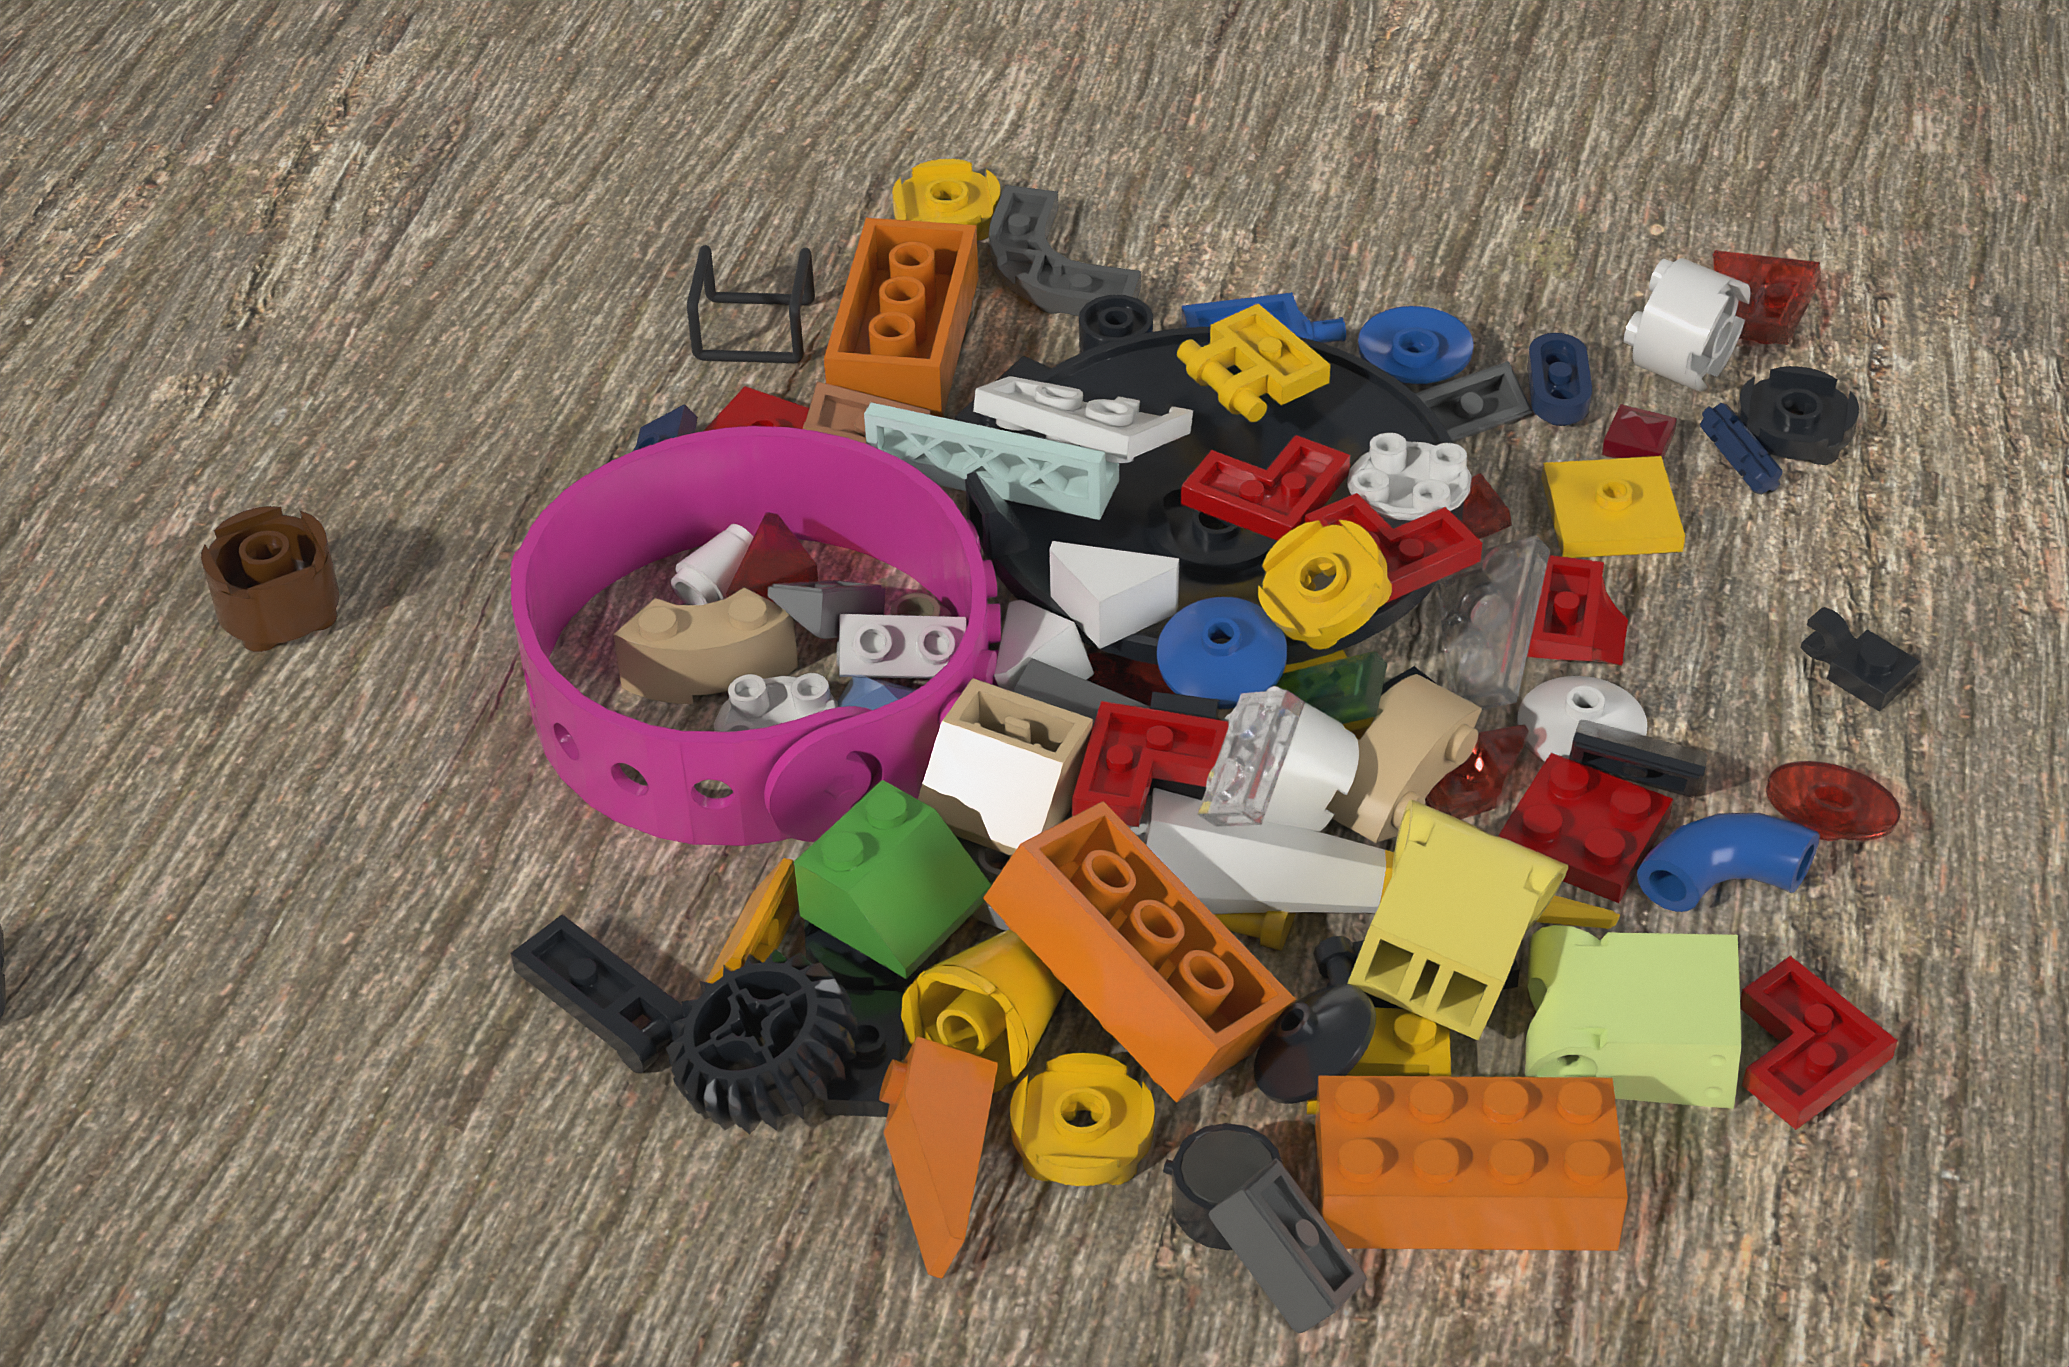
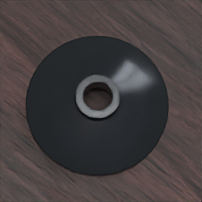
[1254,984,1376,1104]

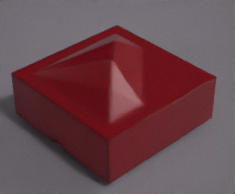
[1602,404,1677,460]

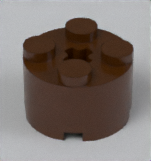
[201,506,340,652]

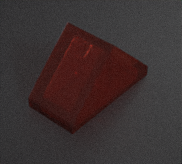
[726,512,818,620]

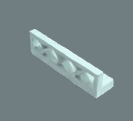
[864,402,1119,520]

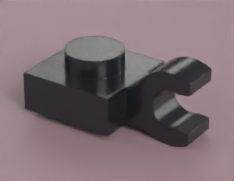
[1800,607,1921,712]

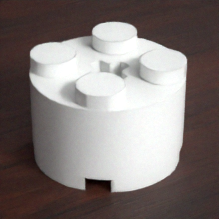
[1624,258,1750,392]
[1206,686,1359,832]

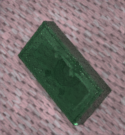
[1275,651,1387,724]

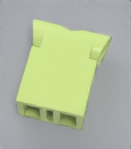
[1525,925,1742,1109]

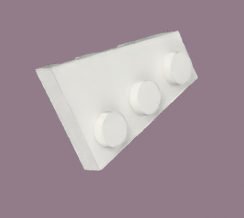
[973,376,1193,463]

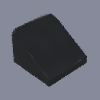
[965,472,1032,560]

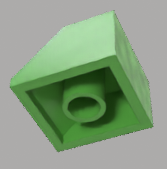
[794,780,992,979]

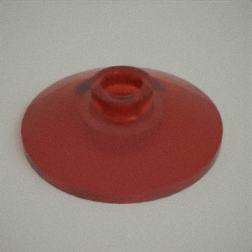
[1766,761,1901,841]

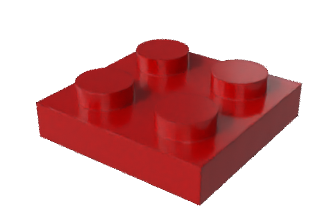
[1498,753,1673,903]

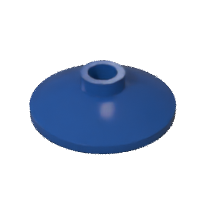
[1358,306,1474,384]
[1157,597,1287,709]

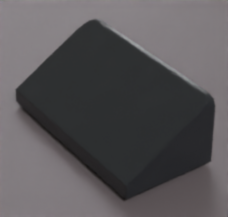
[1569,720,1707,798]

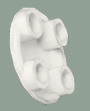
[1347,433,1472,521]
[714,673,839,732]

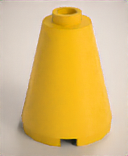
[901,929,1066,1093]

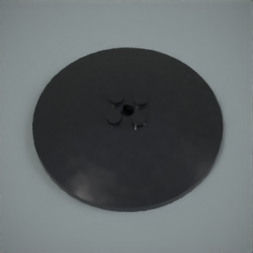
[982,327,1464,665]

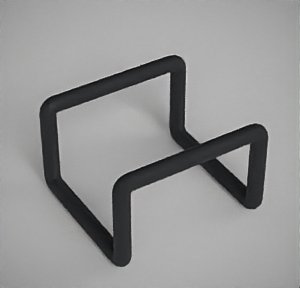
[687,245,815,363]

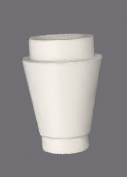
[671,524,758,605]

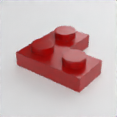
[1181,435,1351,541]
[1304,493,1483,603]
[1072,701,1232,827]
[1740,955,1898,1130]

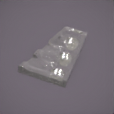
[1437,535,1550,710]

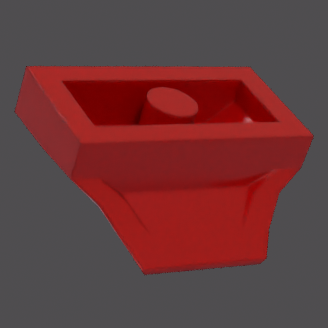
[1527,554,1628,666]

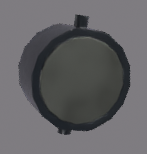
[1163,1123,1283,1251]

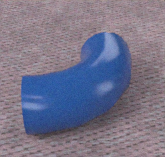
[1637,813,1820,912]

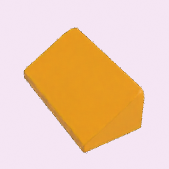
[705,858,799,984]

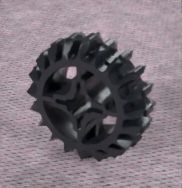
[666,949,860,1135]

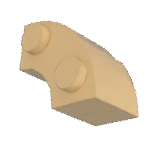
[613,588,798,704]
[1325,674,1482,843]

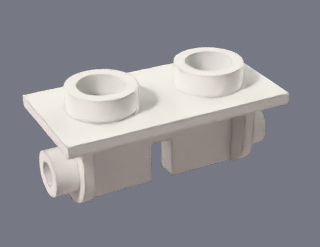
[837,614,966,679]

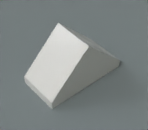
[1050,541,1179,649]
[994,600,1094,691]

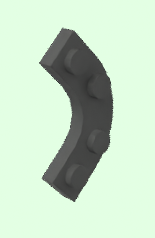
[989,185,1141,316]

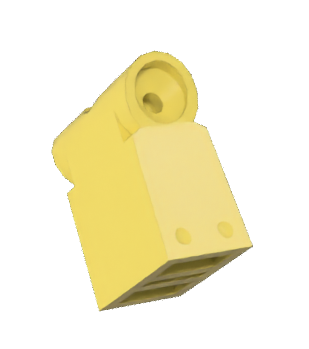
[1347,799,1568,1041]

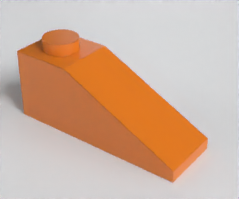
[879,1036,998,1279]

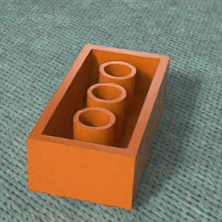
[824,217,979,417]
[983,801,1296,1103]
[1315,1076,1628,1251]

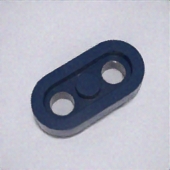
[1527,333,1592,426]

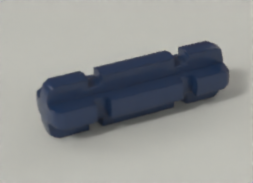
[1700,403,1783,495]

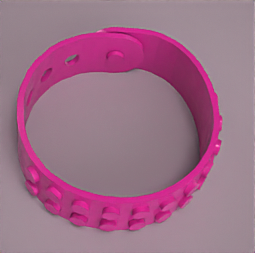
[510,426,1001,846]

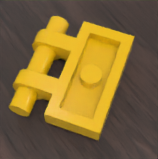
[1177,304,1330,422]

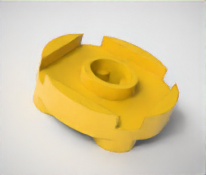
[892,159,1001,241]
[1258,520,1392,650]
[1010,1053,1155,1186]

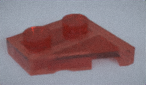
[1712,250,1821,345]

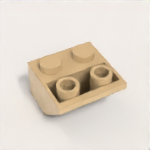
[918,678,1093,856]

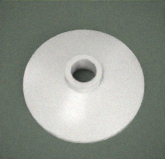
[1517,676,1647,762]

